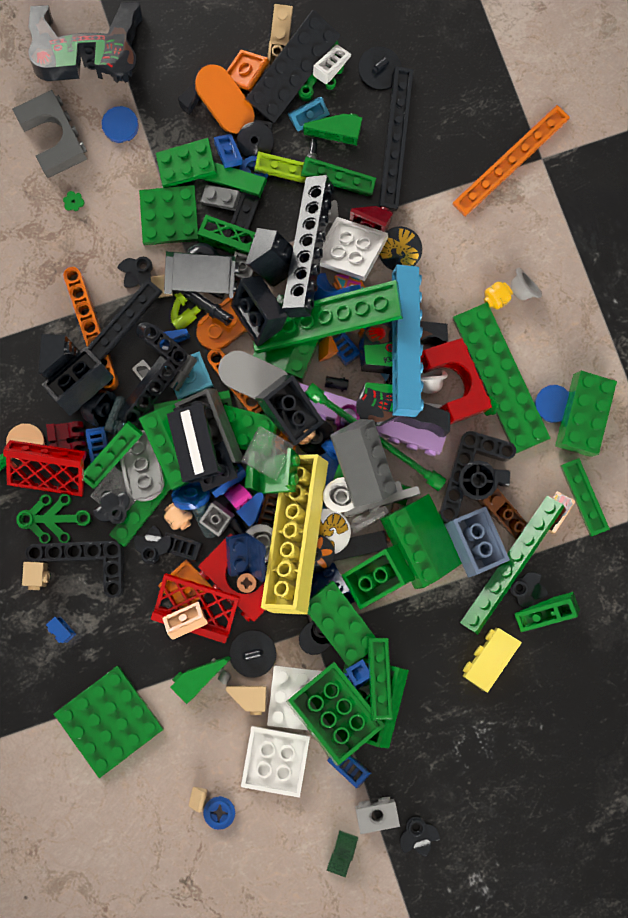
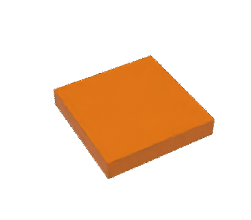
[227,50,270,91]
[158,559,213,609]

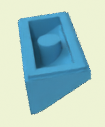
[288,97,330,131]

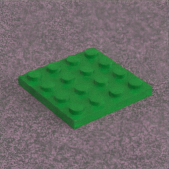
[54,665,164,779]

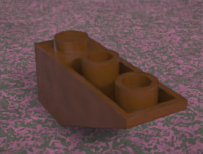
[477,488,528,539]

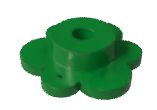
[63,191,84,212]
[484,395,499,416]

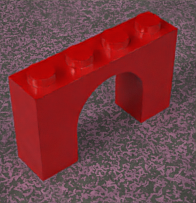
[420,338,492,425]
[198,533,265,622]

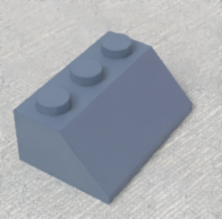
[445,506,510,578]

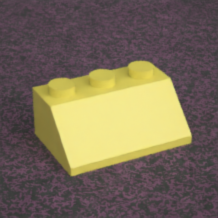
[463,628,522,693]

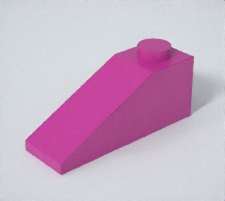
[224,483,252,510]

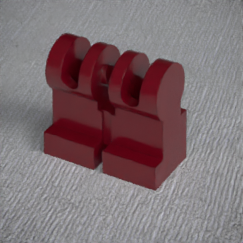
[46,421,87,457]

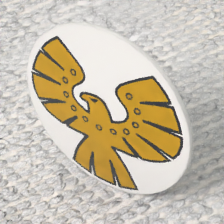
[319,509,351,554]

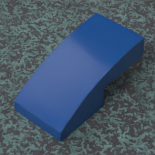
[344,659,369,690]

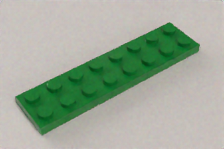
[253,280,403,354]
[452,302,551,454]

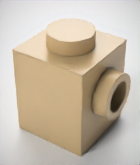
[22,562,50,590]

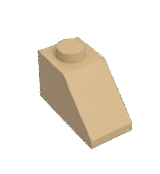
[226,685,267,715]

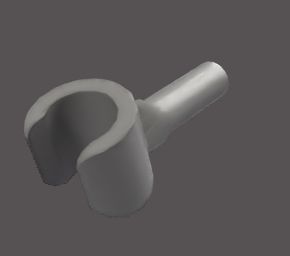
[211,658,231,684]

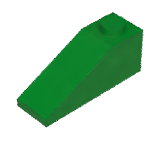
[303,113,362,146]
[515,592,580,632]
[170,656,231,704]

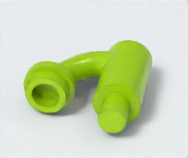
[171,293,201,330]

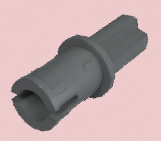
[168,355,197,392]

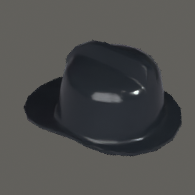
[299,620,331,655]

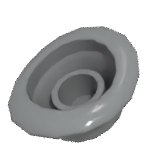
[511,268,542,300]

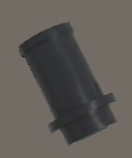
[325,375,349,392]

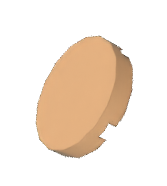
[6,424,45,460]

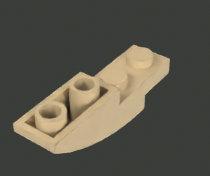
[266,4,293,70]

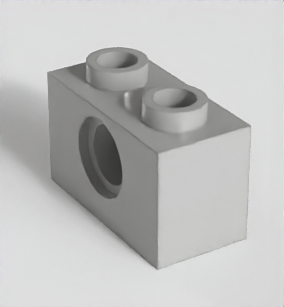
[355,797,400,834]

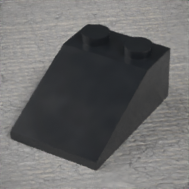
[255,375,324,446]

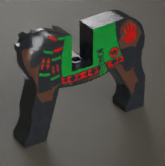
[28,2,142,83]
[356,321,450,437]

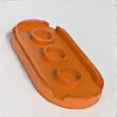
[195,65,254,134]
[196,292,247,350]

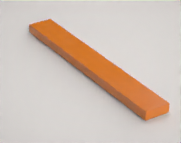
[452,105,570,217]

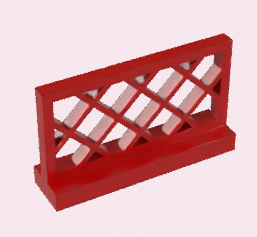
[3,440,86,497]
[151,573,240,643]

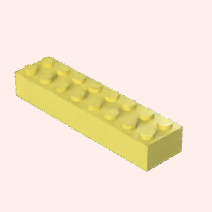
[261,454,328,615]

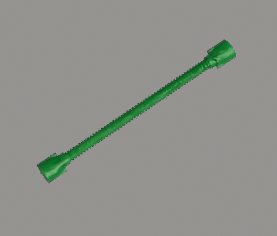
[305,383,447,491]

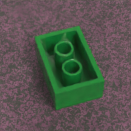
[341,545,415,610]

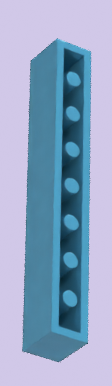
[392,264,424,417]

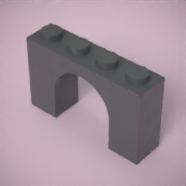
[12,90,87,178]

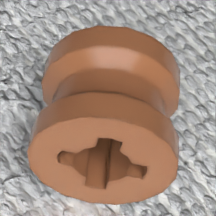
[237,573,257,593]

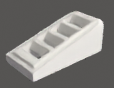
[313,44,351,84]

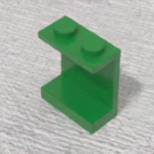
[245,448,300,495]

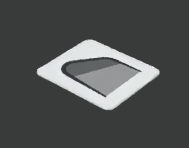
[132,360,151,381]

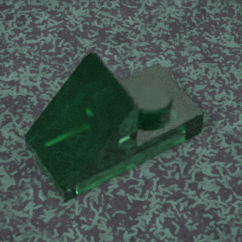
[326,830,358,878]

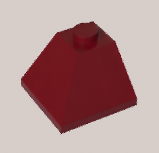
[350,206,393,232]

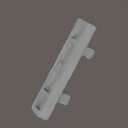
[344,481,421,517]

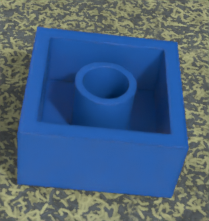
[46,616,76,643]

